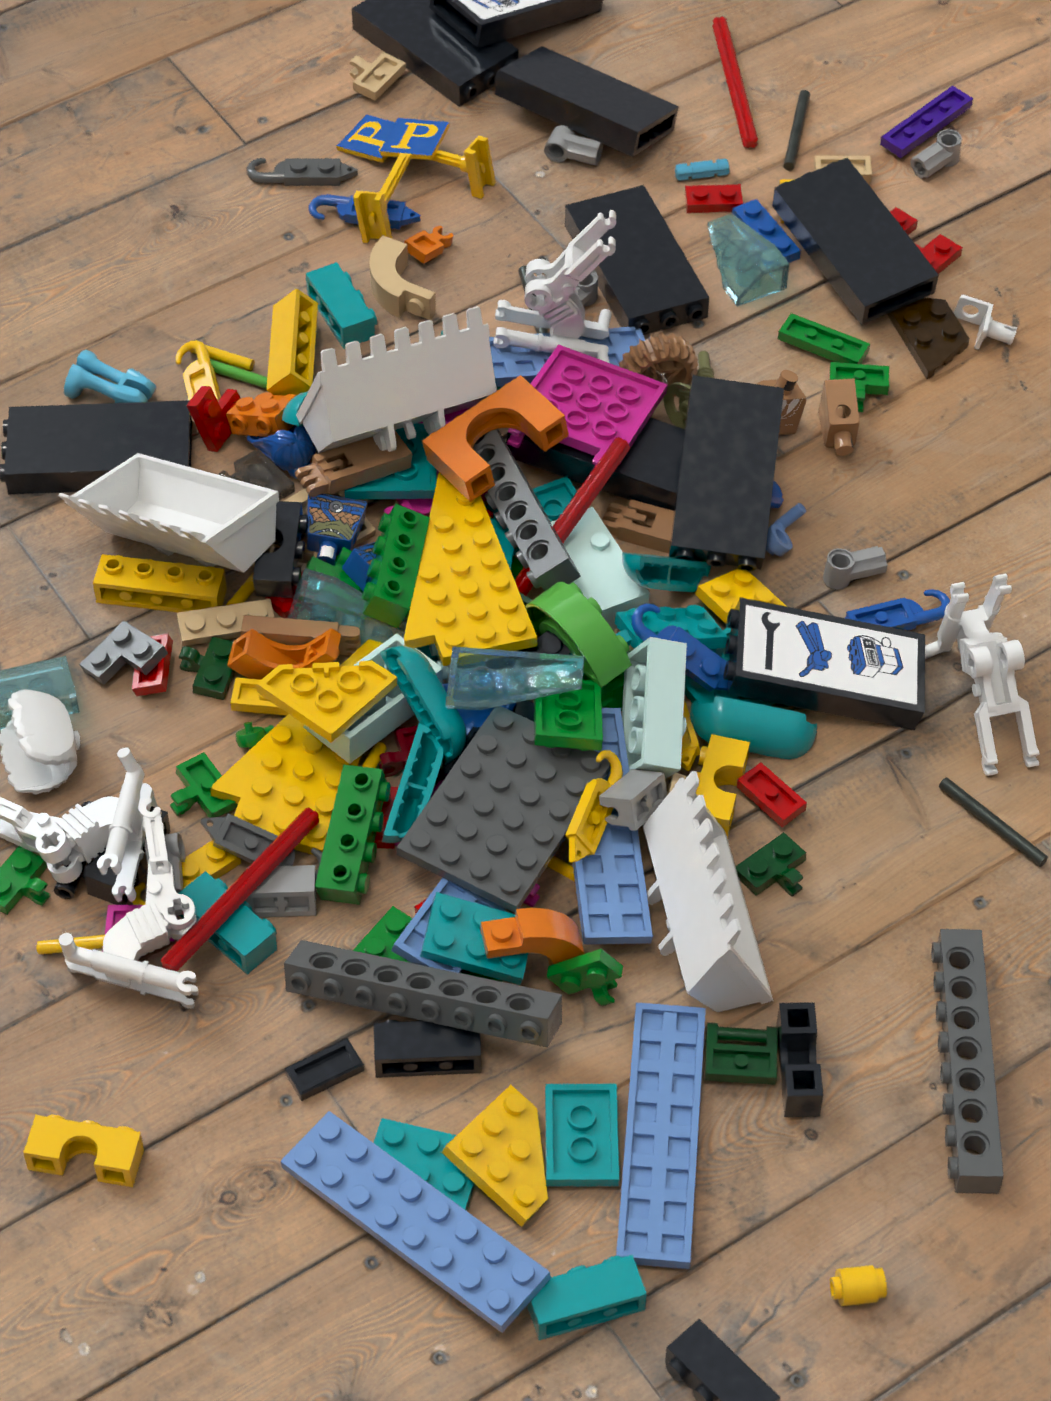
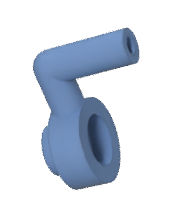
[766,503,806,556]

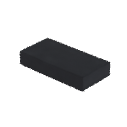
[285,1038,364,1101]

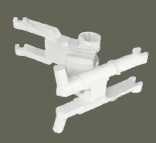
[493,210,616,363]
[925,574,1039,776]
[0,748,158,902]
[59,798,199,1009]

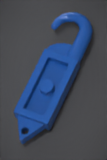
[309,194,420,230]
[845,589,950,631]
[631,603,728,692]

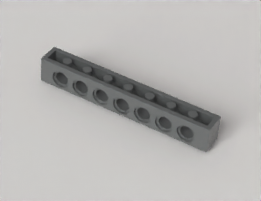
[472,429,581,591]
[931,929,1004,1194]
[284,940,562,1048]

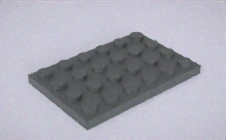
[397,704,611,914]

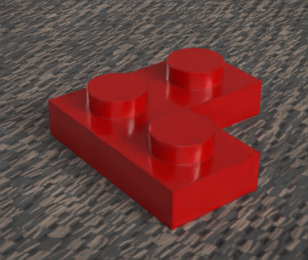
[186,386,241,452]

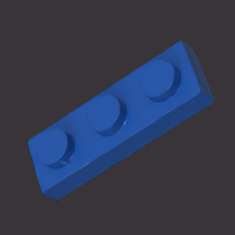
[732,199,801,268]

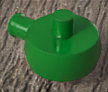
[236,722,274,750]

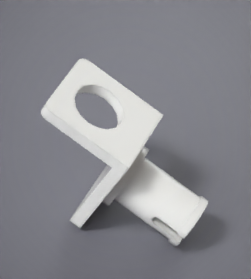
[953,295,1017,350]

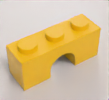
[696,734,750,839]
[23,1115,144,1187]

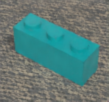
[306,262,377,349]
[178,871,277,975]
[527,1255,647,1341]

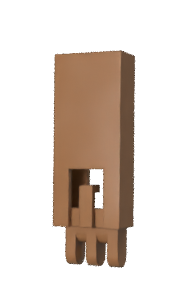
[295,430,412,497]
[603,499,674,554]
[241,615,361,662]

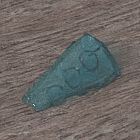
[707,214,789,306]
[288,568,408,644]
[446,647,584,710]

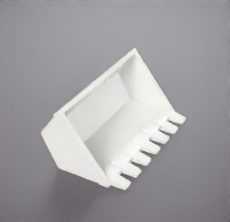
[296,306,497,452]
[58,453,279,573]
[643,771,773,1012]

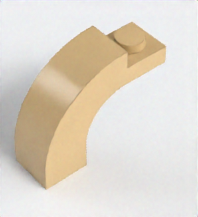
[369,235,436,320]

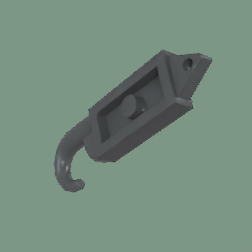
[246,158,358,186]
[200,813,322,883]

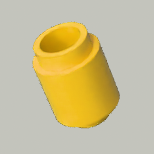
[830,1265,887,1306]

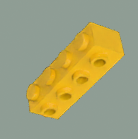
[266,288,318,395]
[93,554,227,613]

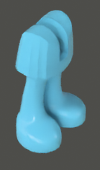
[64,350,156,403]

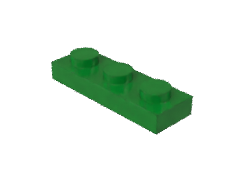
[778,313,870,364]

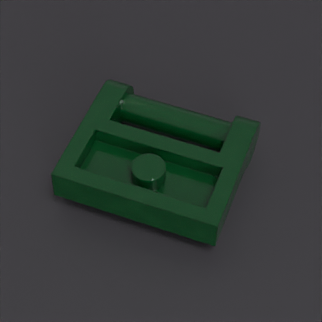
[705,1022,778,1085]

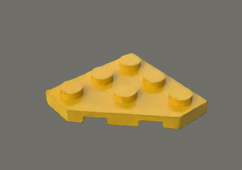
[257,660,397,743]
[441,1085,548,1227]

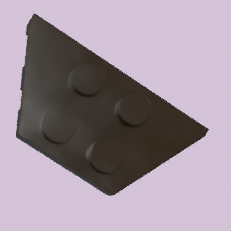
[887,298,970,379]

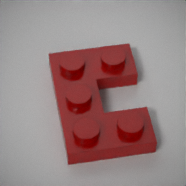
[890,207,962,274]

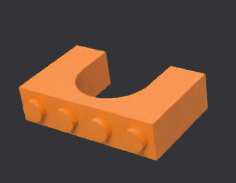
[422,375,569,502]

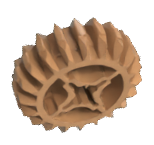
[619,332,698,397]

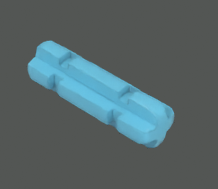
[675,159,729,181]

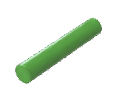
[210,359,267,389]

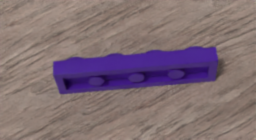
[880,85,973,158]

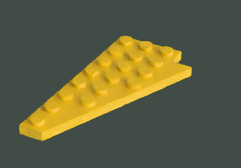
[404,472,537,666]
[210,639,383,855]

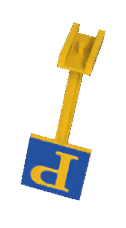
[336,114,496,199]
[353,118,450,243]

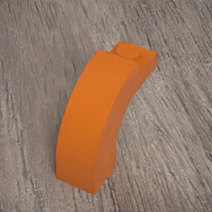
[227,628,341,680]
[480,908,585,966]

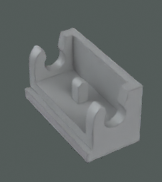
[599,769,667,831]
[247,865,317,917]

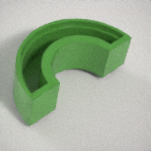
[525,582,632,688]

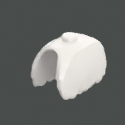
[0,689,80,795]

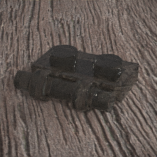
[218,449,295,501]

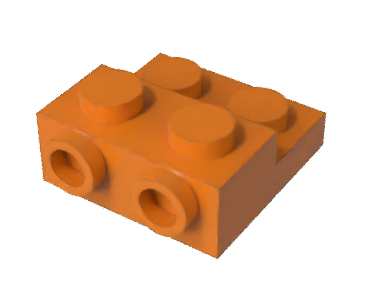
[226,392,296,437]

